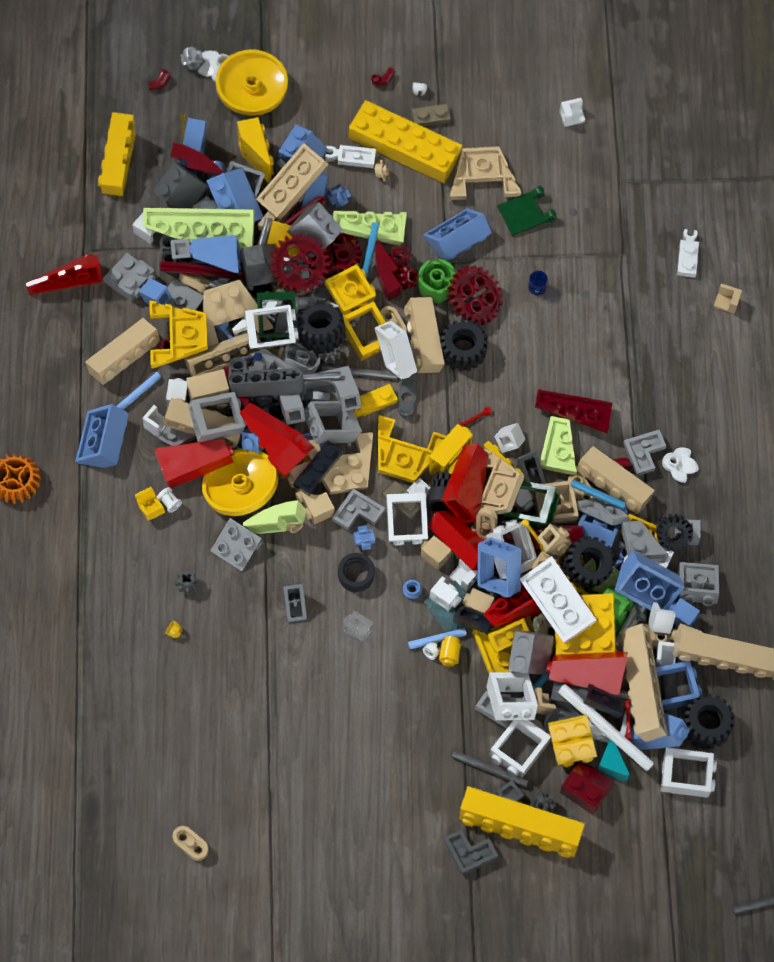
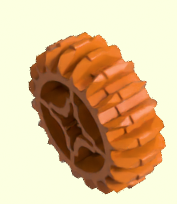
[0,453,41,504]

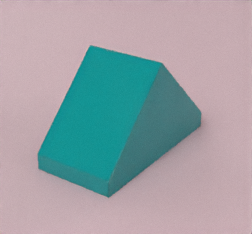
[598,740,630,782]

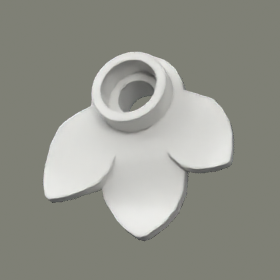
[198,51,229,81]
[662,447,699,483]

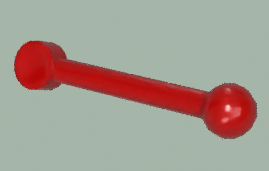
[458,407,491,427]
[624,700,633,740]

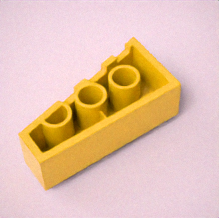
[98,112,136,196]

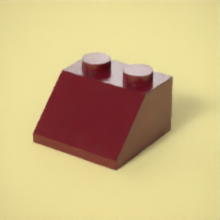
[560,761,615,815]

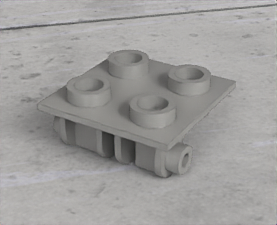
[210,518,262,571]

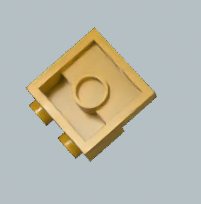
[324,264,376,313]
[548,714,597,767]

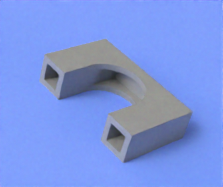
[277,366,361,425]

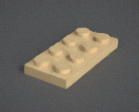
[256,143,328,221]

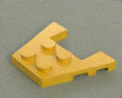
[149,301,208,369]
[378,415,446,483]

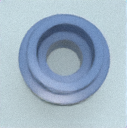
[403,580,422,599]

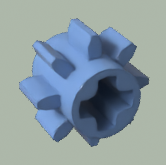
[327,185,351,207]
[353,525,375,550]

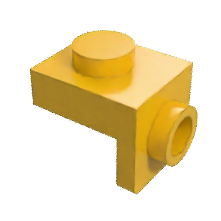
[135,487,165,521]

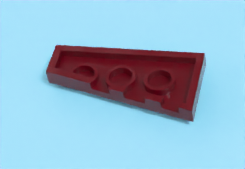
[535,389,613,434]

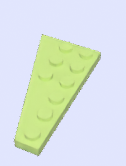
[143,208,255,262]

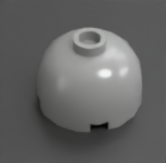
[282,343,320,374]

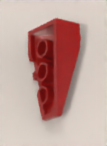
[27,254,102,295]
[240,402,315,477]
[483,569,542,627]

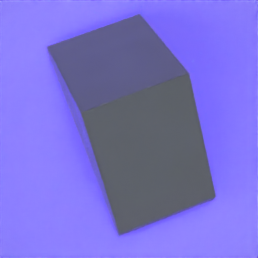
[516,451,546,492]
[283,582,307,622]

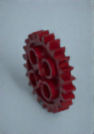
[307,232,362,277]
[269,233,330,294]
[447,265,503,326]

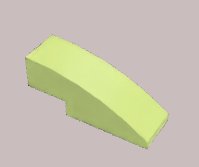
[243,500,306,534]

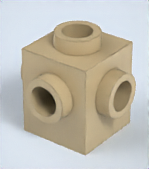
[537,524,573,556]

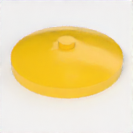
[216,50,288,116]
[202,449,278,516]

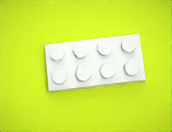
[520,556,597,644]

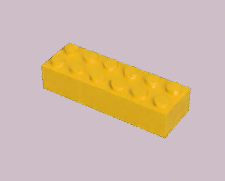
[348,100,462,184]
[459,786,584,858]

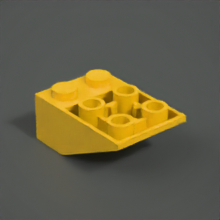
[237,118,274,183]

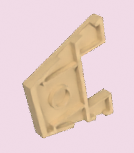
[450,147,521,200]
[203,280,273,347]
[307,432,373,495]
[480,449,525,515]

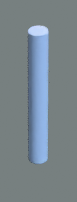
[117,372,161,410]
[408,628,467,649]

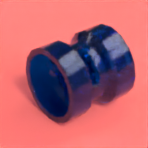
[528,270,548,295]

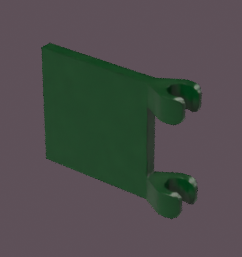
[497,186,556,236]

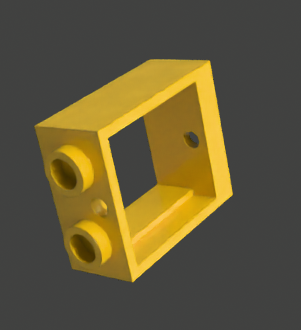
[343,301,386,361]
[429,424,473,476]

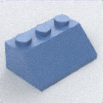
[207,168,263,223]
[423,208,492,260]
[75,404,129,468]
[615,550,685,610]

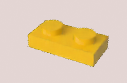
[487,619,529,653]

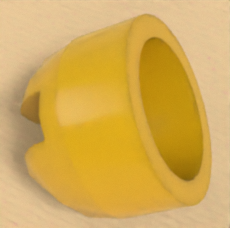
[166,621,183,638]

